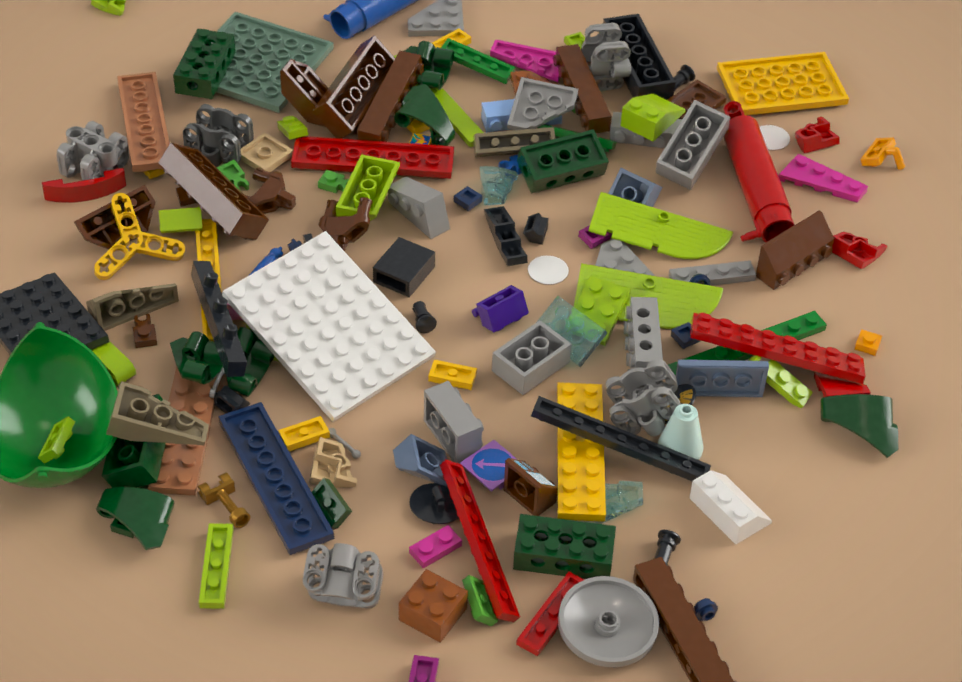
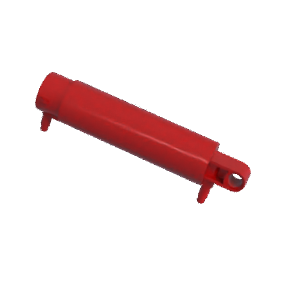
[723,101,795,243]

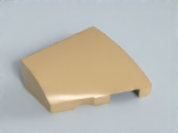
[309,437,357,488]

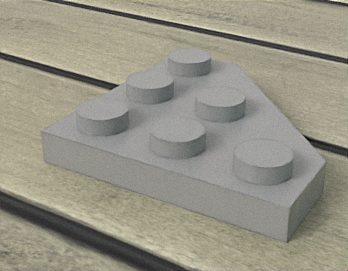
[408,0,464,36]
[507,77,578,130]
[595,239,654,276]

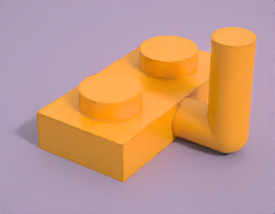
[860,137,905,170]

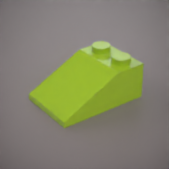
[620,94,686,142]

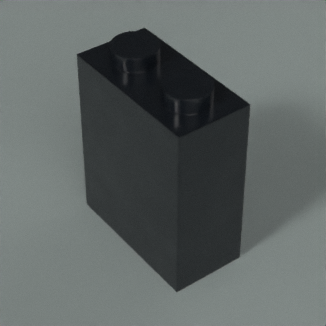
[373,237,435,298]

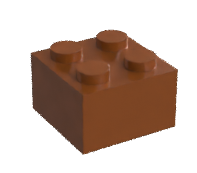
[399,569,468,643]

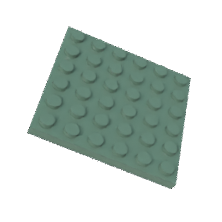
[216,11,334,113]

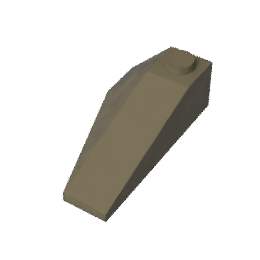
[86,283,179,331]
[106,381,209,445]

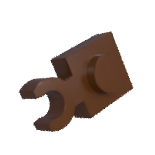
[132,314,157,348]

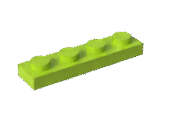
[199,523,234,609]

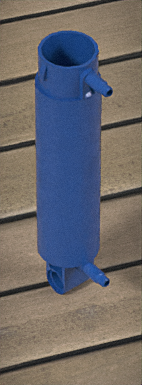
[323,0,418,39]

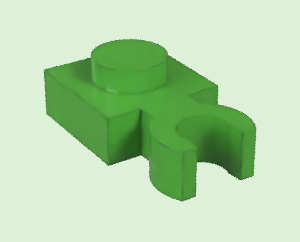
[217,160,249,190]
[318,170,349,193]

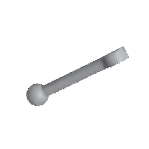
[209,368,225,398]
[329,428,361,459]

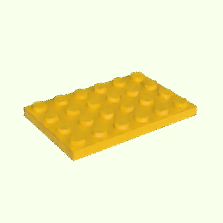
[717,52,849,115]

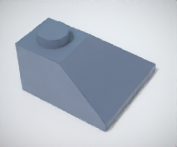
[608,168,663,207]
[393,434,448,487]

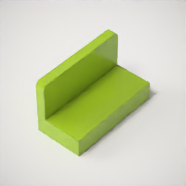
[159,207,203,233]

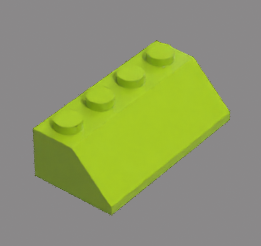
[336,154,400,221]

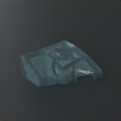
[479,166,518,205]
[596,481,643,524]

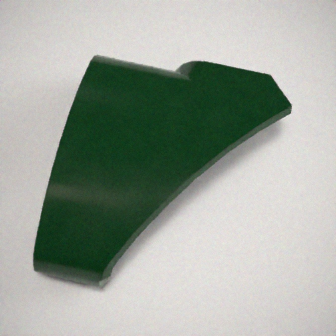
[404,41,454,90]
[394,84,455,146]
[227,327,275,397]
[170,331,223,384]
[821,394,899,458]
[96,487,175,550]

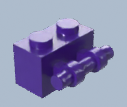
[472,285,529,332]

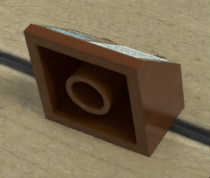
[503,458,558,516]

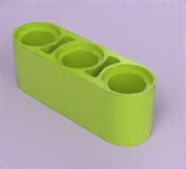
[91,342,136,386]

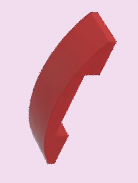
[42,168,126,203]

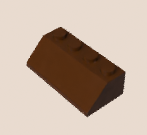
[756,210,834,290]

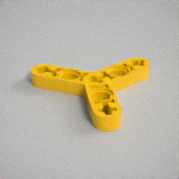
[94,193,185,280]

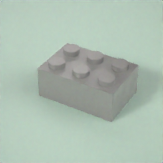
[492,320,572,395]
[424,381,484,464]

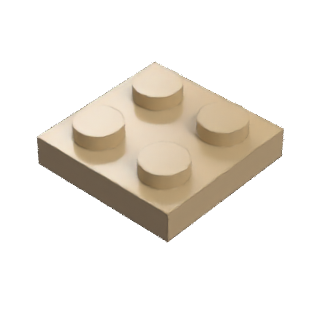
[241,133,293,172]

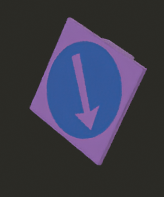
[460,440,517,492]

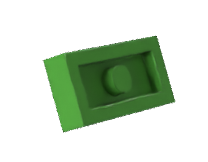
[462,575,498,626]

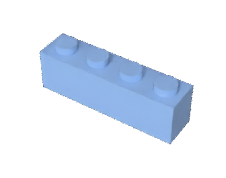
[481,99,562,132]

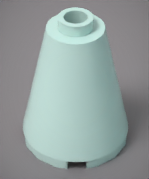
[658,404,704,460]

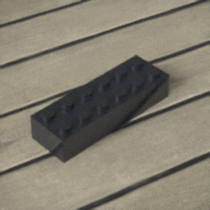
[603,14,676,100]

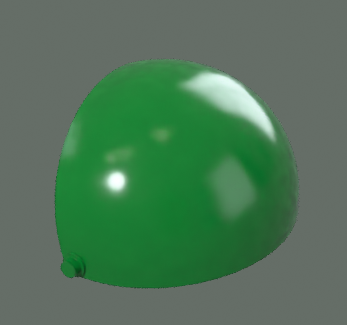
[0,322,118,488]

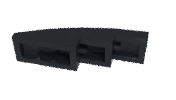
[484,206,528,266]

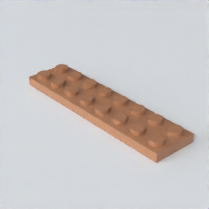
[117,72,170,172]
[148,367,221,496]

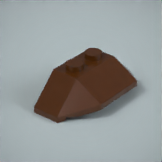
[280,59,328,128]
[74,185,156,250]

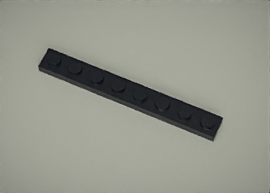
[531,396,711,482]

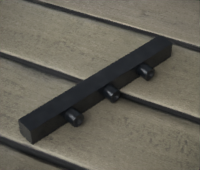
[191,261,247,377]

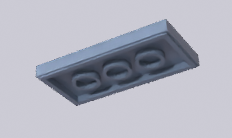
[676,360,769,397]

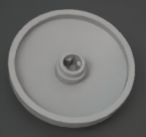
[558,576,659,667]

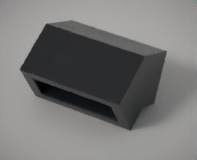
[523,213,549,245]
[214,385,250,414]

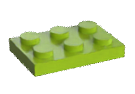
[565,275,630,346]

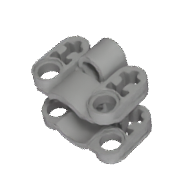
[581,23,631,91]
[56,121,129,181]
[605,360,681,436]
[303,543,383,609]

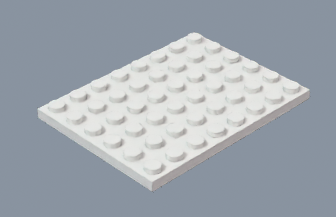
[222,231,436,422]

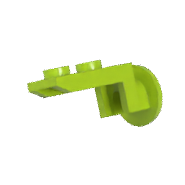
[748,355,813,408]

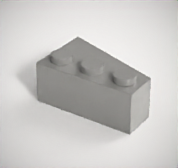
[388,177,450,239]

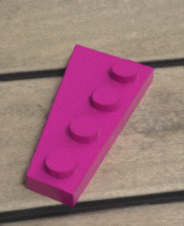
[490,39,560,82]
[778,154,868,203]

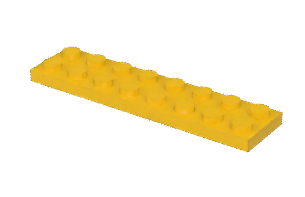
[557,382,606,522]

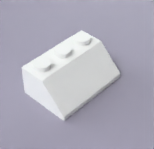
[689,470,772,544]

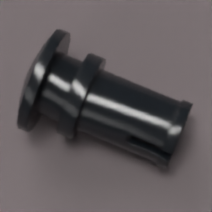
[673,65,696,91]
[412,301,437,333]
[654,529,681,565]

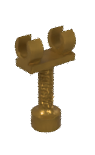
[197,472,251,528]

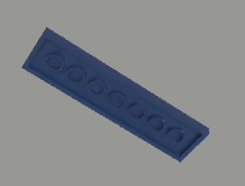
[218,402,334,555]

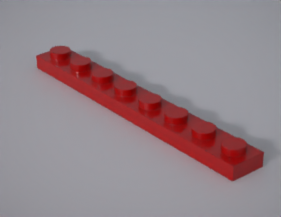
[440,459,520,623]

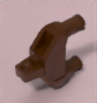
[245,167,296,214]
[318,197,373,252]

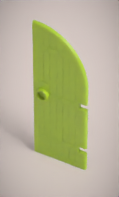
[588,192,733,259]
[573,263,723,329]

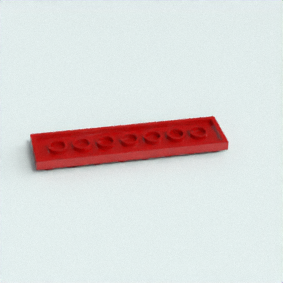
[291,136,455,179]
[690,313,866,384]

